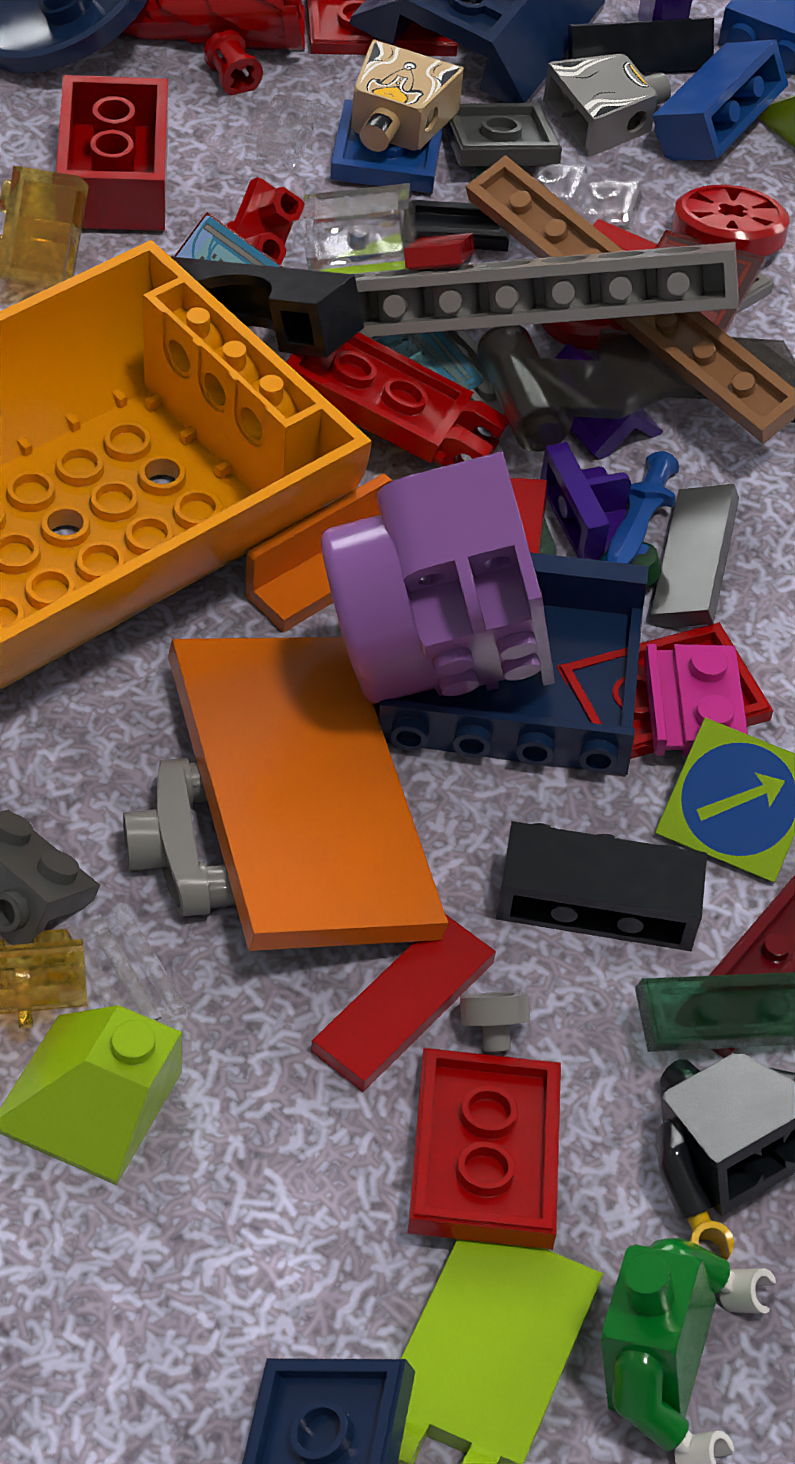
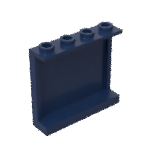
[379,553,649,774]

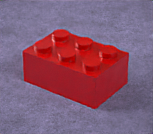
[55,75,168,231]

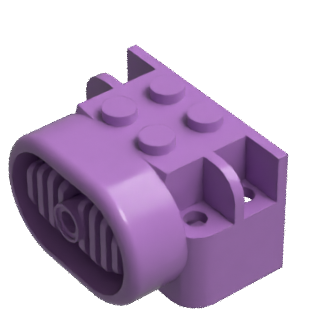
[321,451,555,704]

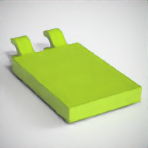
[398,1239,603,1464]

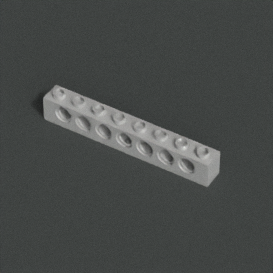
[352,242,739,337]

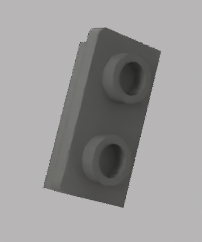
[0,809,100,953]

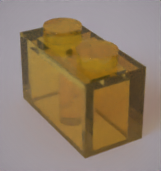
[0,165,89,289]

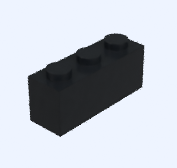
[496,821,707,952]

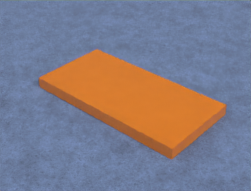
[168,637,448,951]

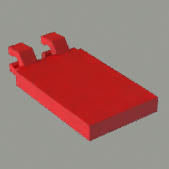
[286,332,510,467]

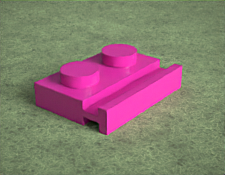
[644,644,748,756]

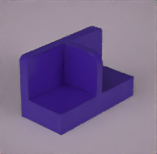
[540,442,644,560]

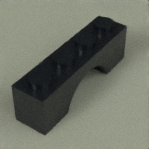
[171,257,364,358]

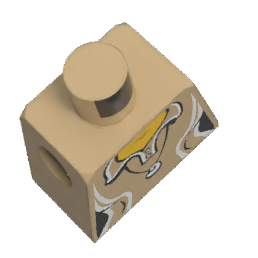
[351,40,464,152]

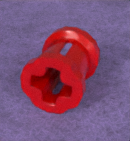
[203,30,263,96]

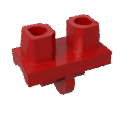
[225,177,305,267]

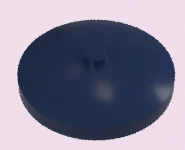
[0,0,147,73]

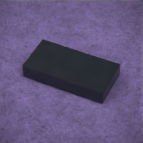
[403,199,509,251]

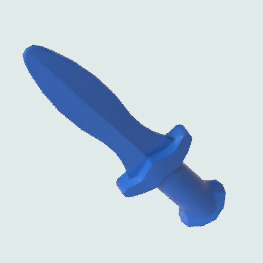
[607,451,680,564]

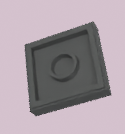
[444,103,562,166]

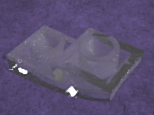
[533,164,642,230]

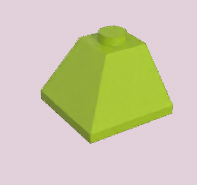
[0,1005,182,1185]

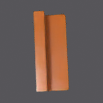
[245,473,393,633]

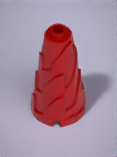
[124,0,306,50]

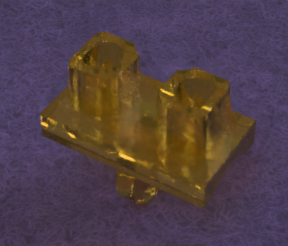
[0,929,88,1029]

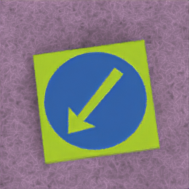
[655,717,795,883]

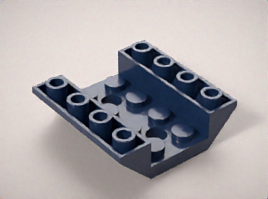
[349,0,605,103]

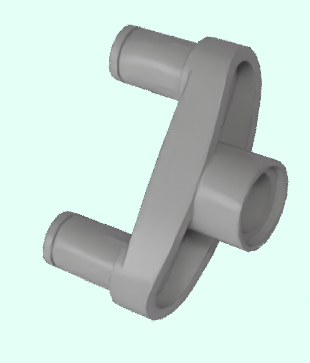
[123,758,235,917]

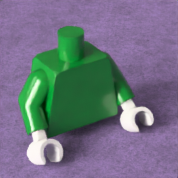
[601,1238,776,1464]

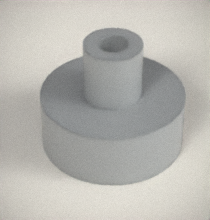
[460,992,530,1052]

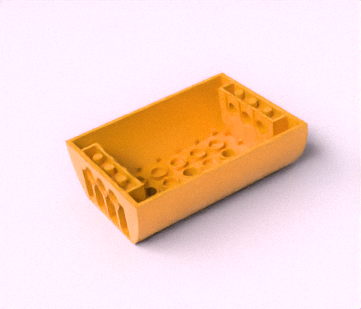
[0,240,372,690]

